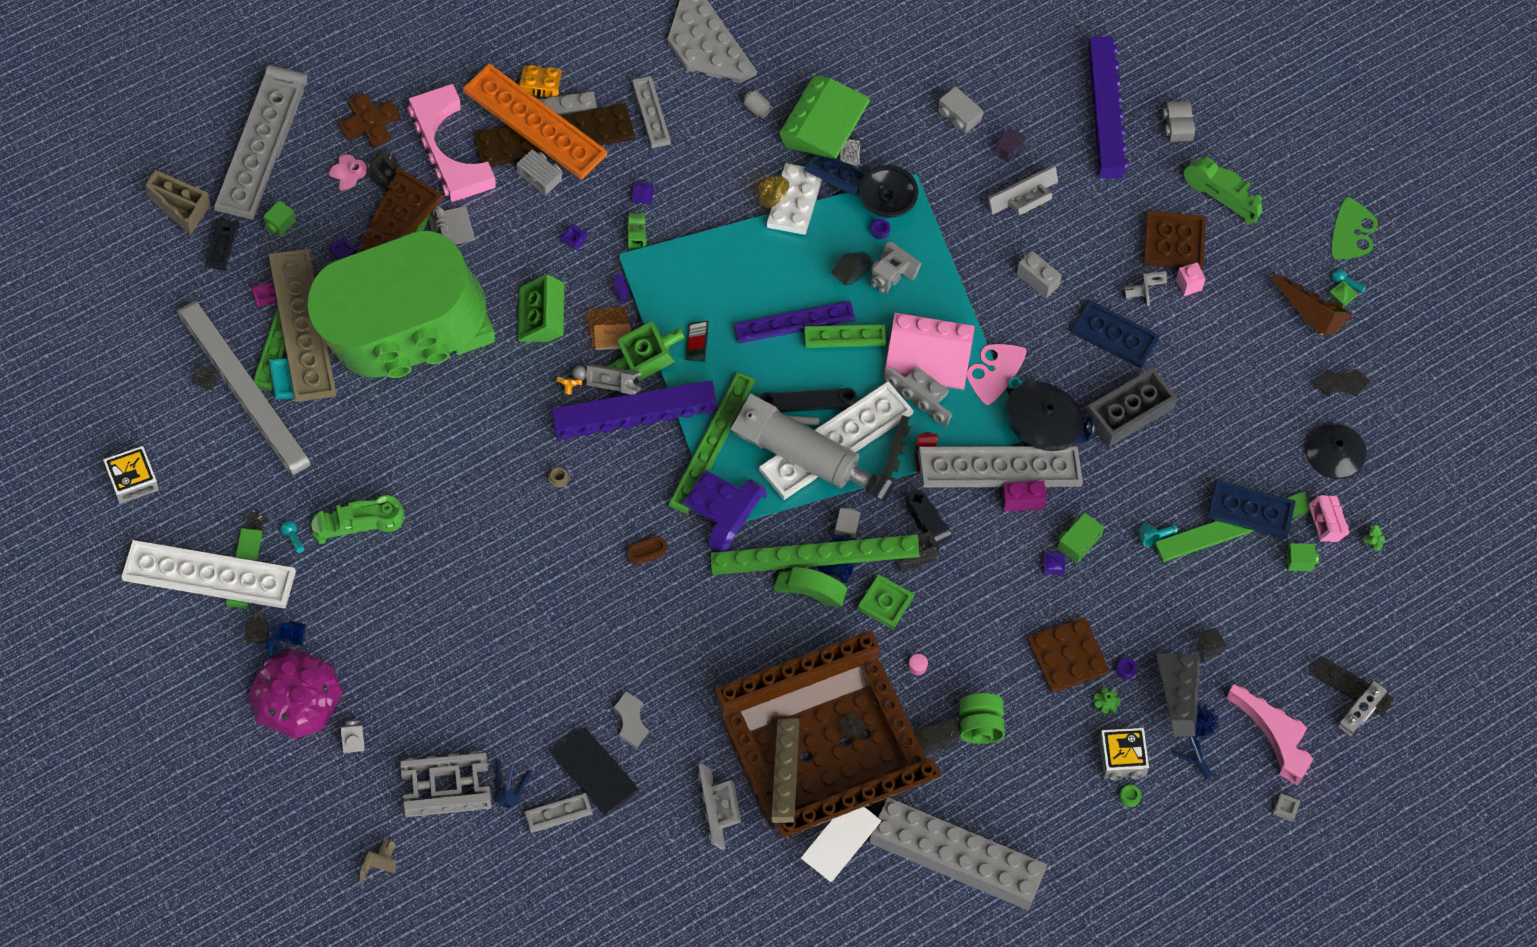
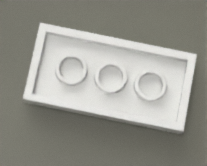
[767,163,822,235]

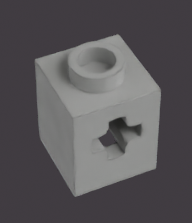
[834,508,861,541]

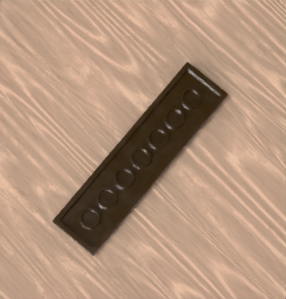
[473,103,635,167]

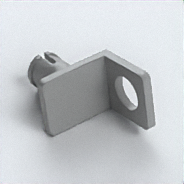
[1125,271,1167,306]

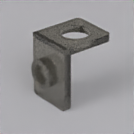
[840,137,860,166]

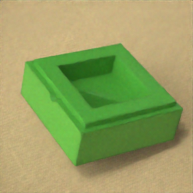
[1329,281,1358,307]

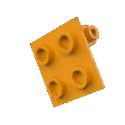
[519,65,562,98]

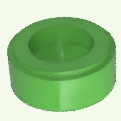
[1119,785,1141,807]

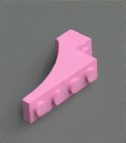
[1227,684,1314,786]

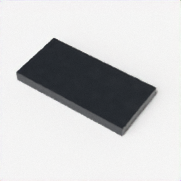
[552,728,639,817]

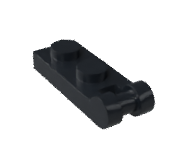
[205,218,240,271]

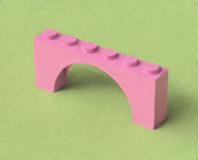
[407,84,495,202]

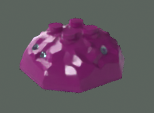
[247,649,343,739]

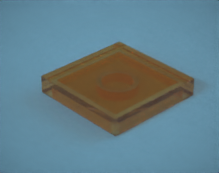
[587,306,631,350]

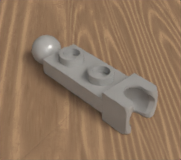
[572,364,642,394]

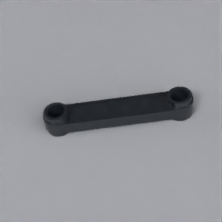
[759,388,857,413]

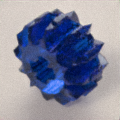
[1194,703,1219,740]

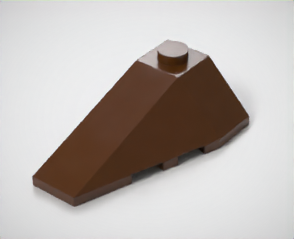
[1271,275,1353,336]

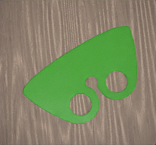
[1332,197,1378,260]

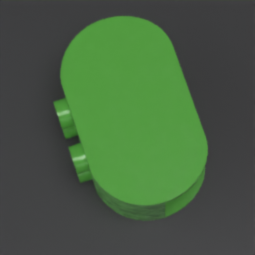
[308,231,486,378]

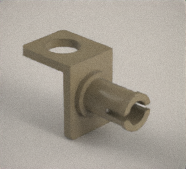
[360,839,396,883]

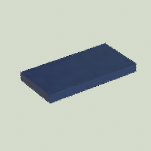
[1071,300,1160,369]
[1207,480,1296,539]

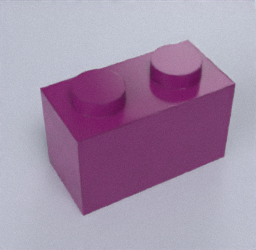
[1001,480,1047,512]

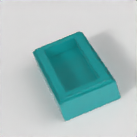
[268,358,294,400]

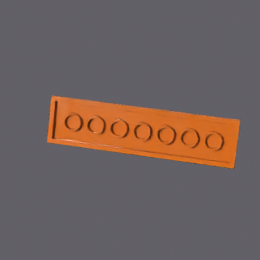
[463,64,607,180]

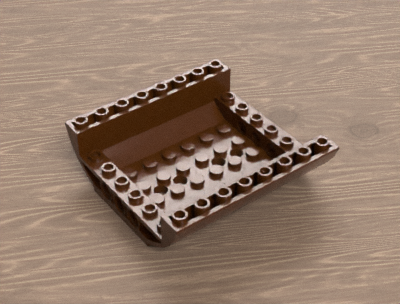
[715,630,942,839]

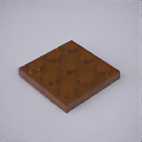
[1144,210,1206,271]
[1027,617,1110,694]

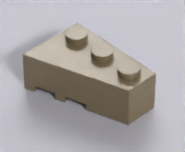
[145,170,210,236]

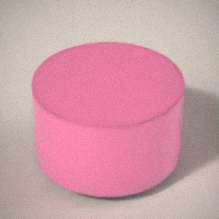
[908,654,928,675]

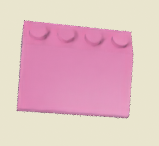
[884,313,975,390]

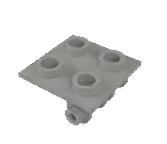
[429,206,475,245]

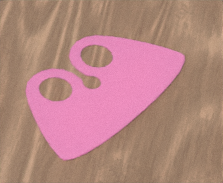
[967,344,1027,405]

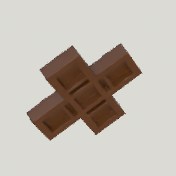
[338,93,401,149]

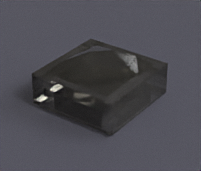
[192,364,220,391]

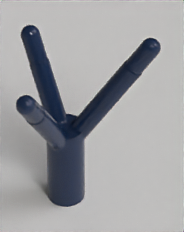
[1173,736,1213,780]

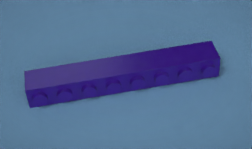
[1088,37,1128,178]
[552,380,717,439]

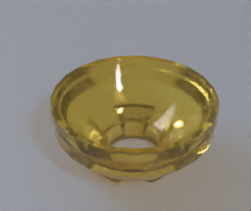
[758,176,789,208]

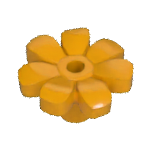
[556,377,582,395]

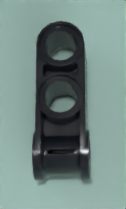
[907,490,952,548]

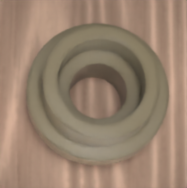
[548,467,569,488]

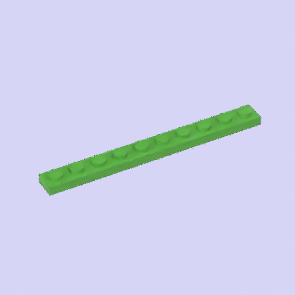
[711,535,920,575]

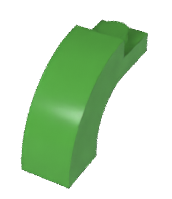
[774,567,847,607]

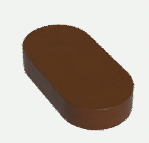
[627,536,667,565]

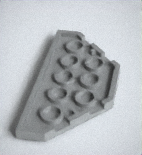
[668,0,757,83]

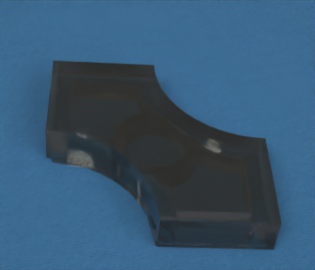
[1314,369,1371,397]

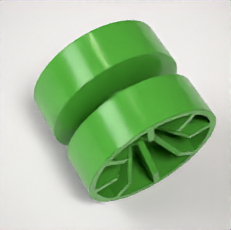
[959,693,1005,744]

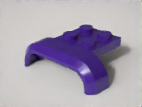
[683,470,767,552]

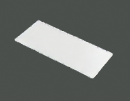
[801,800,881,882]

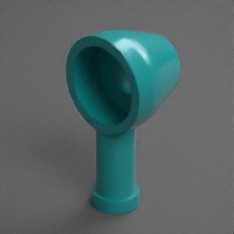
[1139,523,1177,547]

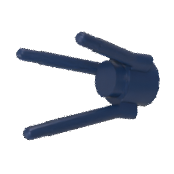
[494,759,532,808]

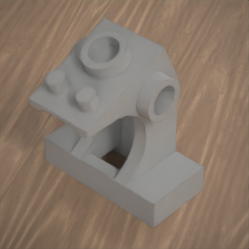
[871,241,922,295]

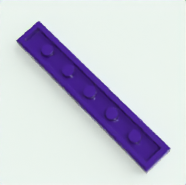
[734,301,855,344]

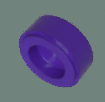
[870,219,890,239]
[1116,658,1137,680]

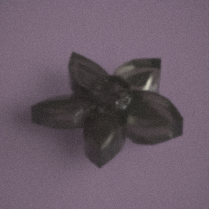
[243,509,268,531]

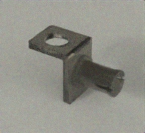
[244,611,269,643]

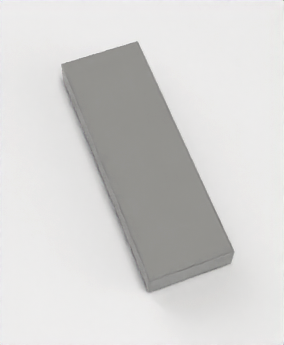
[524,793,592,833]

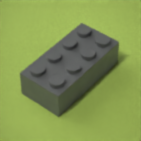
[1085,367,1177,447]

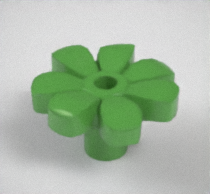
[1363,525,1385,551]
[1094,688,1121,715]

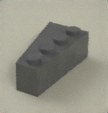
[1156,654,1201,736]

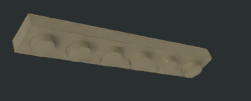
[772,718,800,823]

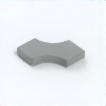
[614,692,649,749]

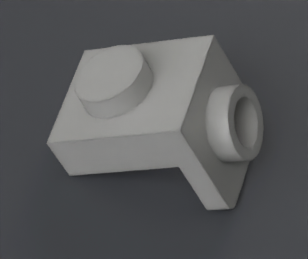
[341,720,365,753]

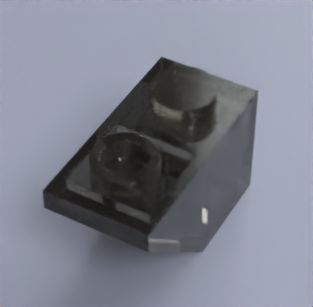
[831,252,874,285]

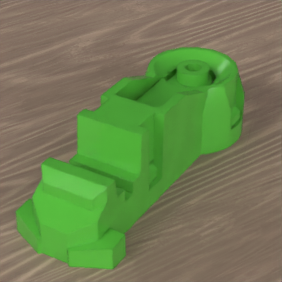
[1184,156,1262,225]
[311,495,404,544]

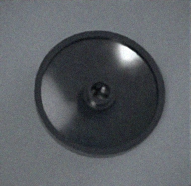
[1004,382,1084,451]

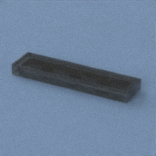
[1310,656,1394,717]

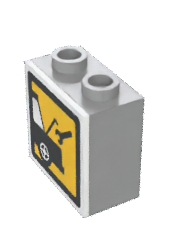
[104,446,159,504]
[1099,728,1149,780]

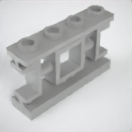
[400,751,491,817]

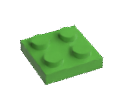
[857,574,915,630]

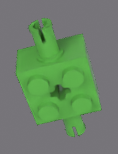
[608,321,685,381]

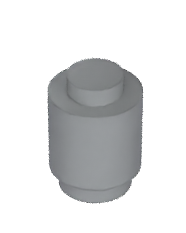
[744,90,772,119]

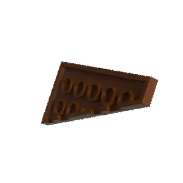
[356,167,444,254]

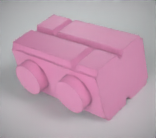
[1309,495,1349,542]

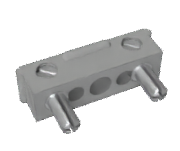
[1338,681,1387,736]

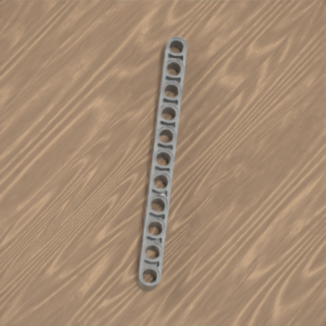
[177,300,310,476]

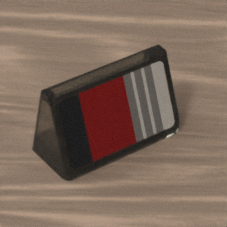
[685,321,709,362]

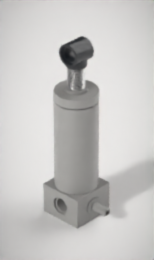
[730,394,895,502]

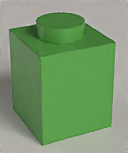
[263,201,296,237]
[1287,543,1319,571]

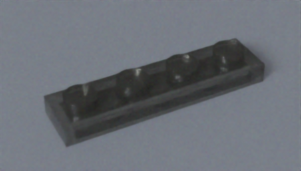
[883,415,912,489]

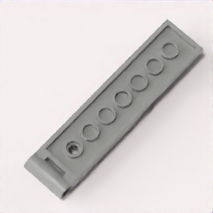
[214,65,307,220]

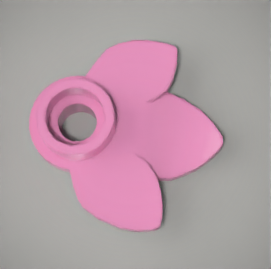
[328,154,367,191]

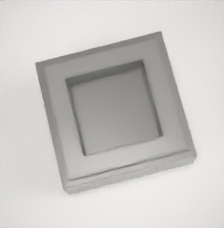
[1273,793,1300,822]

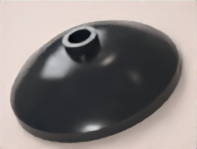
[859,165,918,218]
[1306,423,1367,479]

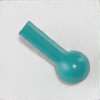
[1331,269,1366,293]
[280,520,304,553]

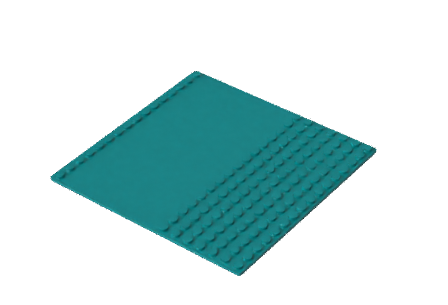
[619,174,1024,522]

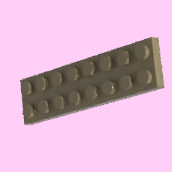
[269,249,336,402]

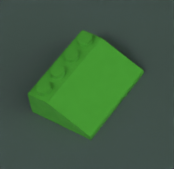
[779,75,870,159]

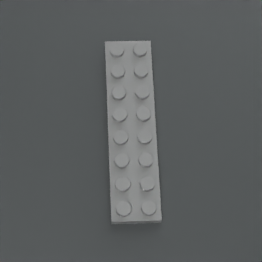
[918,446,1083,487]

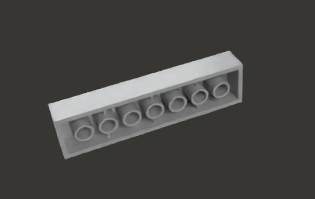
[870,797,1048,911]

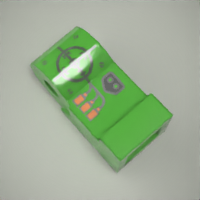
[628,212,646,249]

